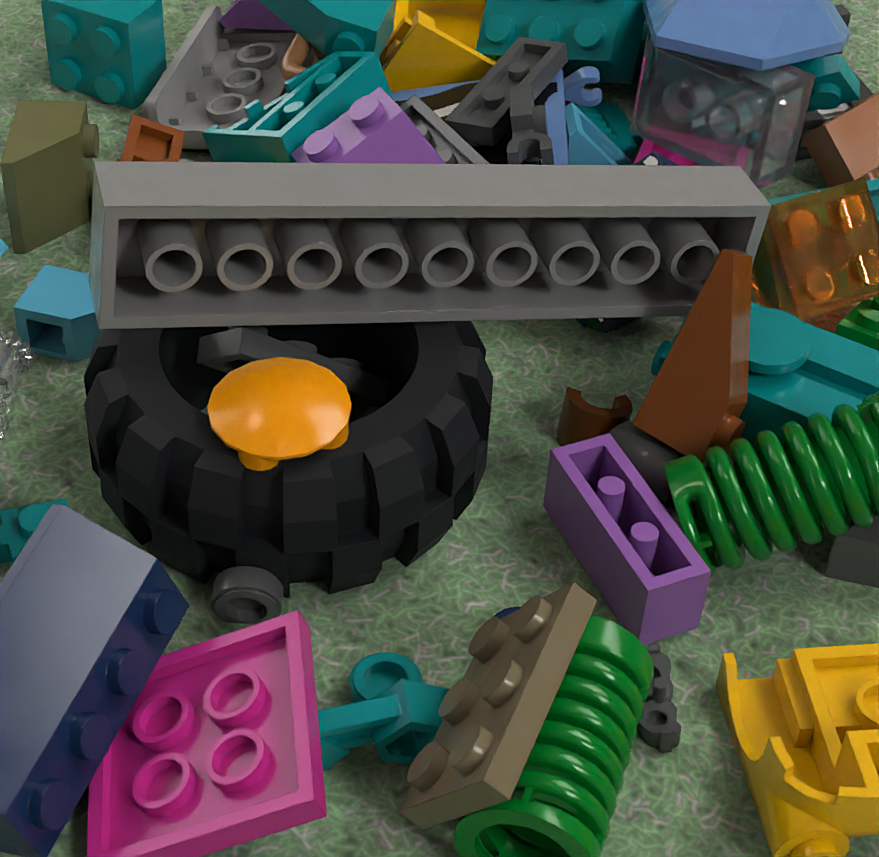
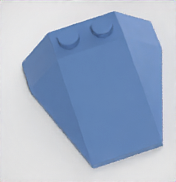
[642,0,851,71]

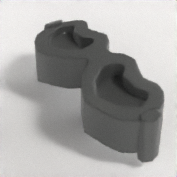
[637,643,681,753]

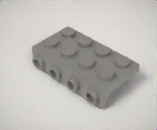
[143,6,315,151]

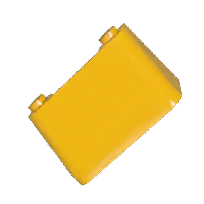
[379,0,496,92]

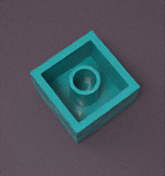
[41,0,167,110]

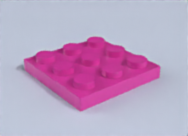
[86,610,327,857]

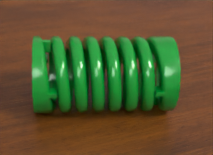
[664,392,879,577]
[453,615,654,857]

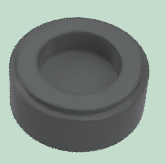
[211,566,284,624]

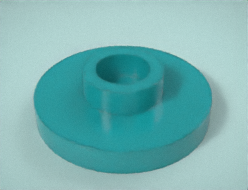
[749,308,812,375]

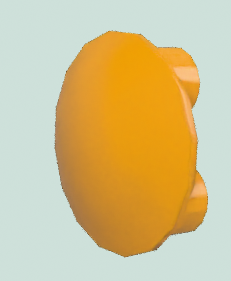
[207,357,352,471]

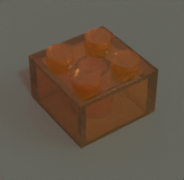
[752,178,879,321]

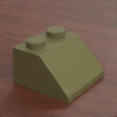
[0,100,99,254]

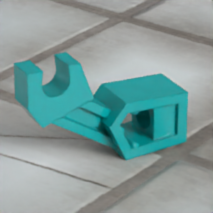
[318,679,450,771]

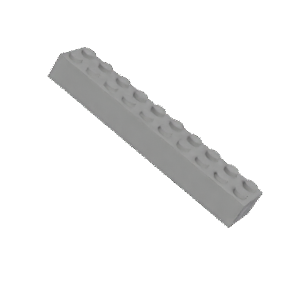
[89,161,771,329]

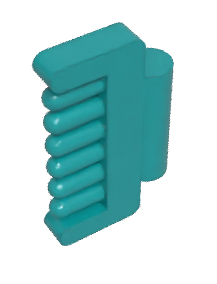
[573,97,643,159]

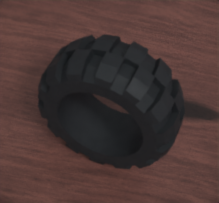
[84,321,493,598]

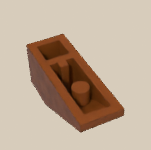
[632,249,752,462]

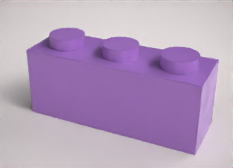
[543,433,711,645]

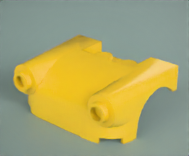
[715,643,879,857]

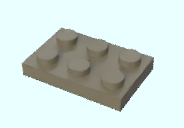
[399,582,597,829]

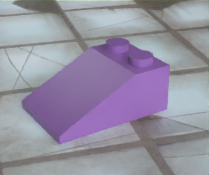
[291,86,446,164]

